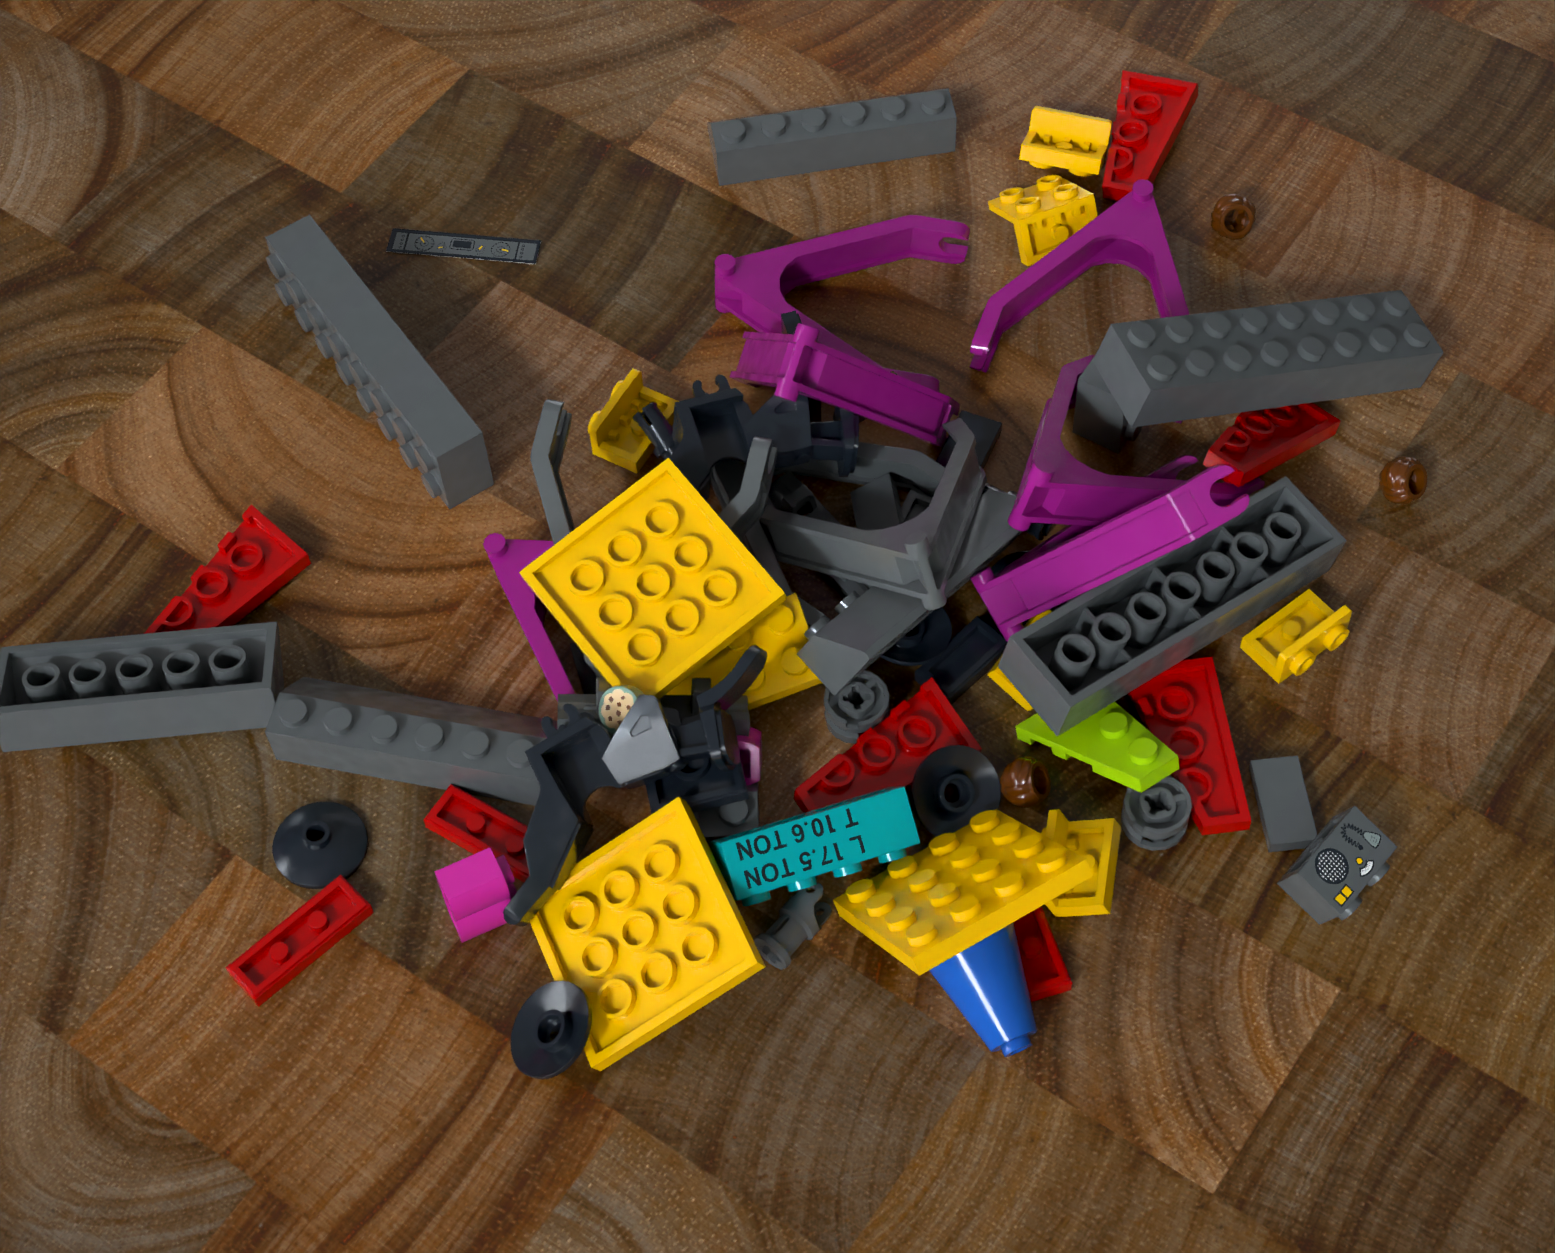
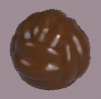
[1211,194,1256,240]
[1379,456,1427,504]
[1000,757,1050,808]

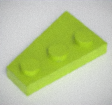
[1015,702,1180,793]

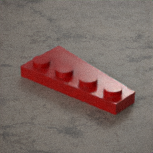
[1102,70,1198,201]
[1203,403,1341,488]
[144,504,311,634]
[1128,656,1252,835]
[793,677,982,813]

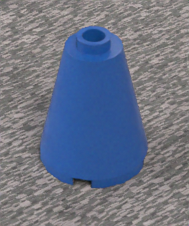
[929,923,1037,1057]

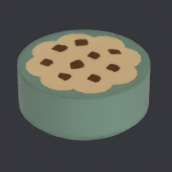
[598,685,643,734]

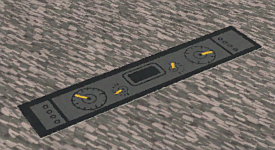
[386,228,541,264]

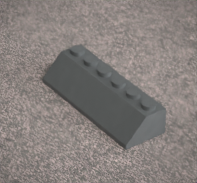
[707,88,957,186]
[797,489,1023,696]
[0,621,284,752]
[265,677,557,806]

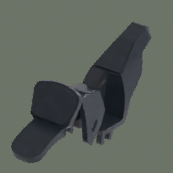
[669,371,897,501]
[503,644,767,927]

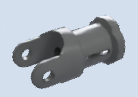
[753,882,832,970]

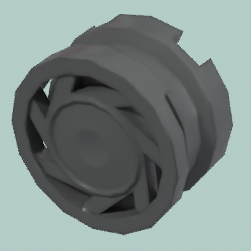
[824,670,889,744]
[1121,776,1192,851]

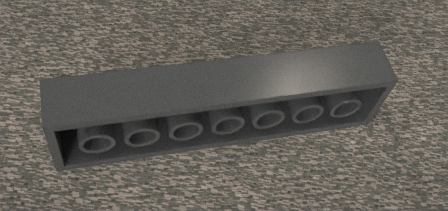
[265,215,494,510]
[1093,290,1444,428]
[998,476,1347,736]

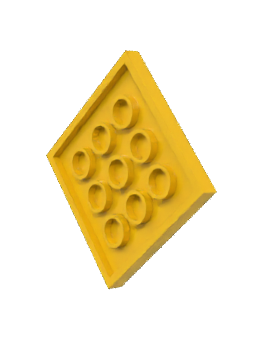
[519,458,787,699]
[530,797,766,1071]
[833,809,1093,976]

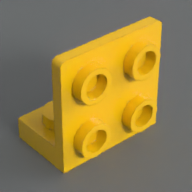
[988,175,1098,266]

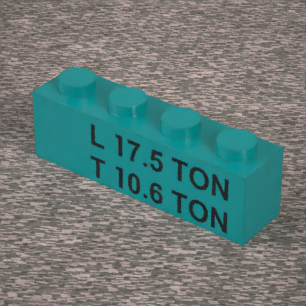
[710,786,920,906]

